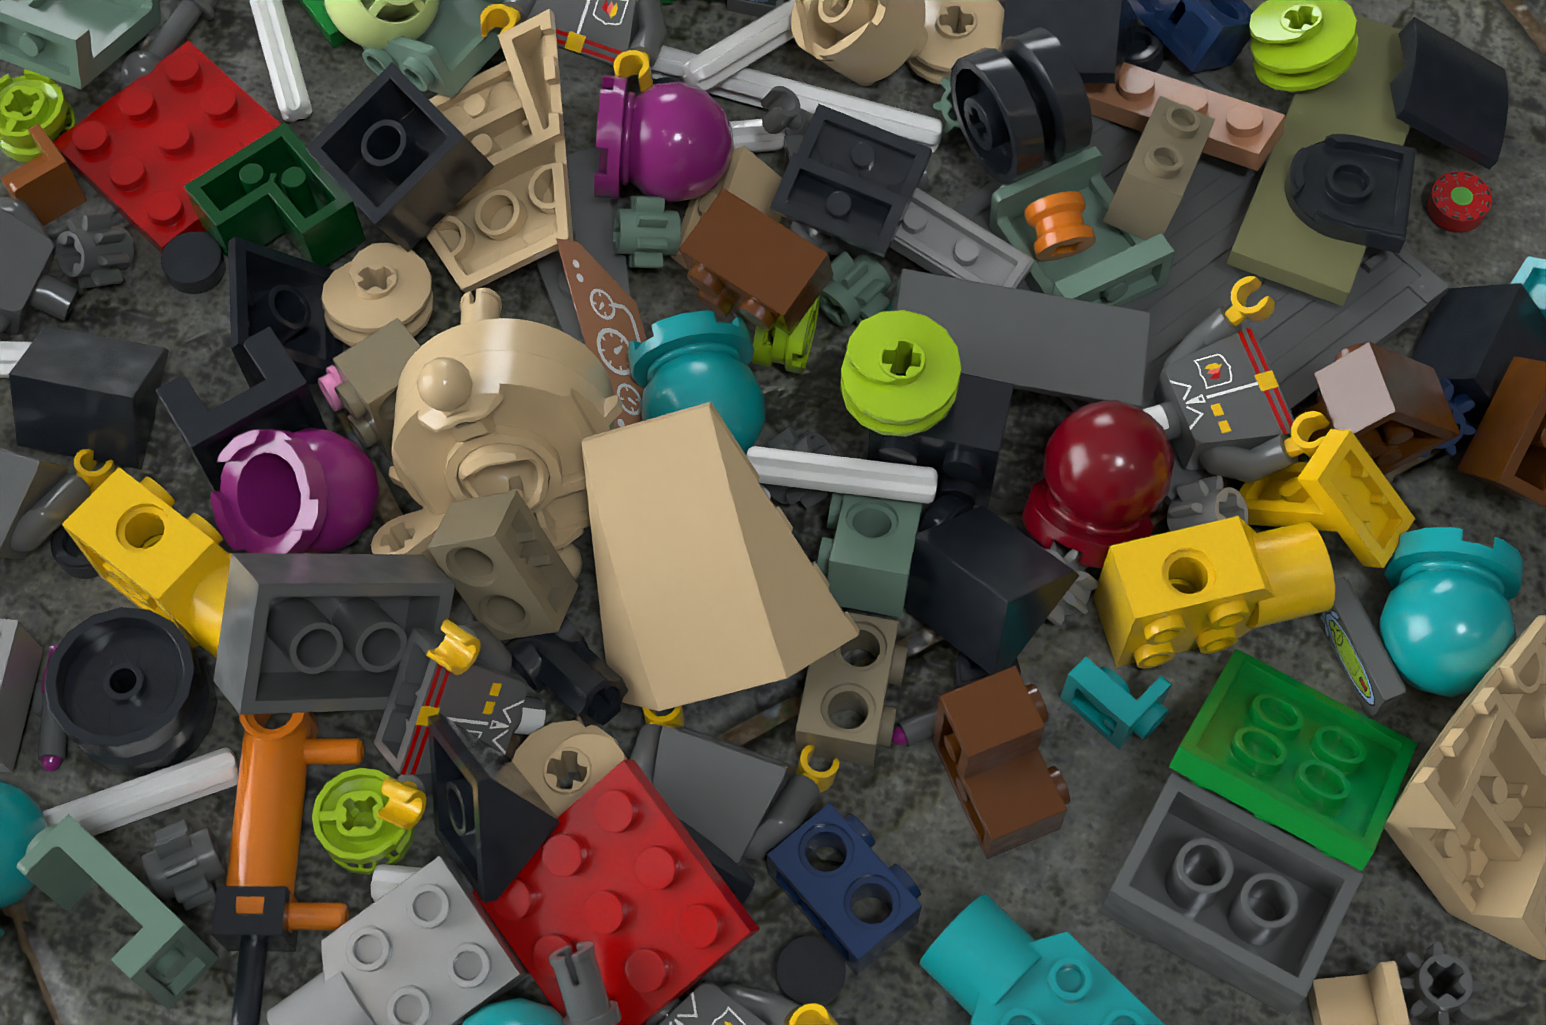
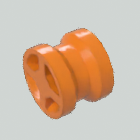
[1024,191,1096,261]

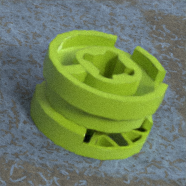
[0,69,77,163]
[752,295,820,374]
[312,768,416,875]

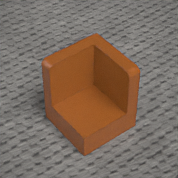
[0,124,87,226]

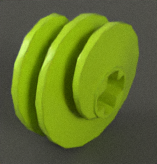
[1249,0,1359,92]
[841,310,961,437]

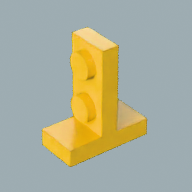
[1239,429,1415,568]

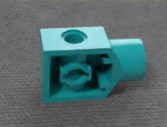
[919,893,1165,1025]

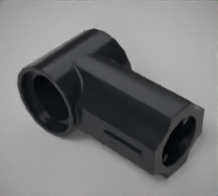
[504,616,628,727]

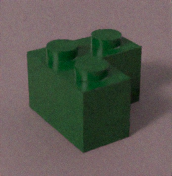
[184,122,366,267]

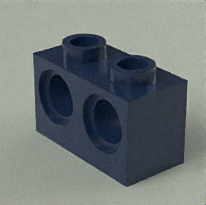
[1128,0,1253,73]
[767,803,922,976]

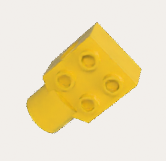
[62,467,231,659]
[1093,516,1335,669]

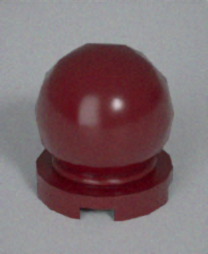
[1022,400,1175,568]

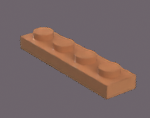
[1083,62,1285,171]

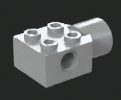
[267,856,530,1025]

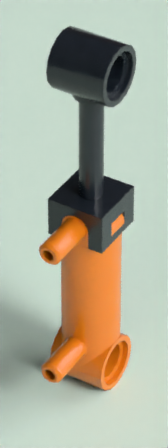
[211,712,364,1025]

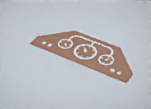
[556,238,647,429]

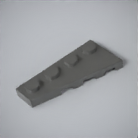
[534,145,630,344]

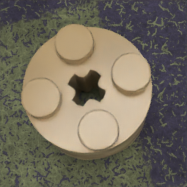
[791,0,928,86]

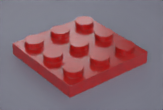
[53,40,281,254]
[472,759,760,1025]

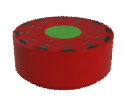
[1426,171,1492,233]

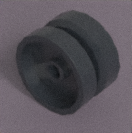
[950,27,1093,185]
[44,607,217,777]

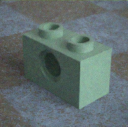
[817,492,923,618]

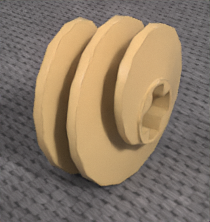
[906,0,1005,85]
[322,243,434,347]
[512,720,627,817]

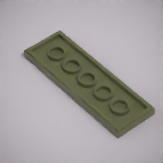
[1226,15,1410,306]

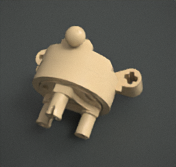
[371,288,622,581]

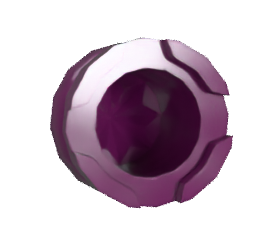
[594,75,735,203]
[211,428,379,554]

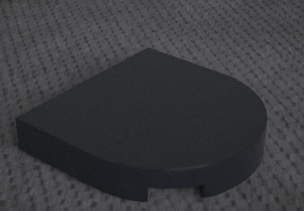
[1285,134,1416,253]

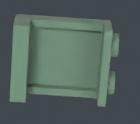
[0,0,161,89]
[362,0,505,98]
[989,146,1175,307]
[16,814,219,1010]

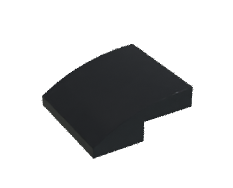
[1389,17,1509,170]
[769,103,932,258]

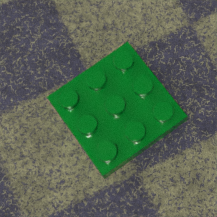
[1169,648,1417,871]

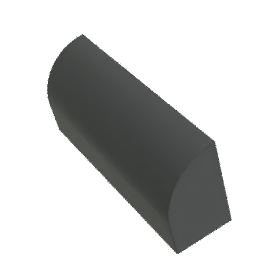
[890,269,1151,408]

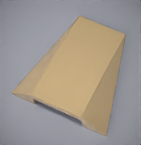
[425,9,573,293]
[582,402,860,711]
[1384,615,1546,960]

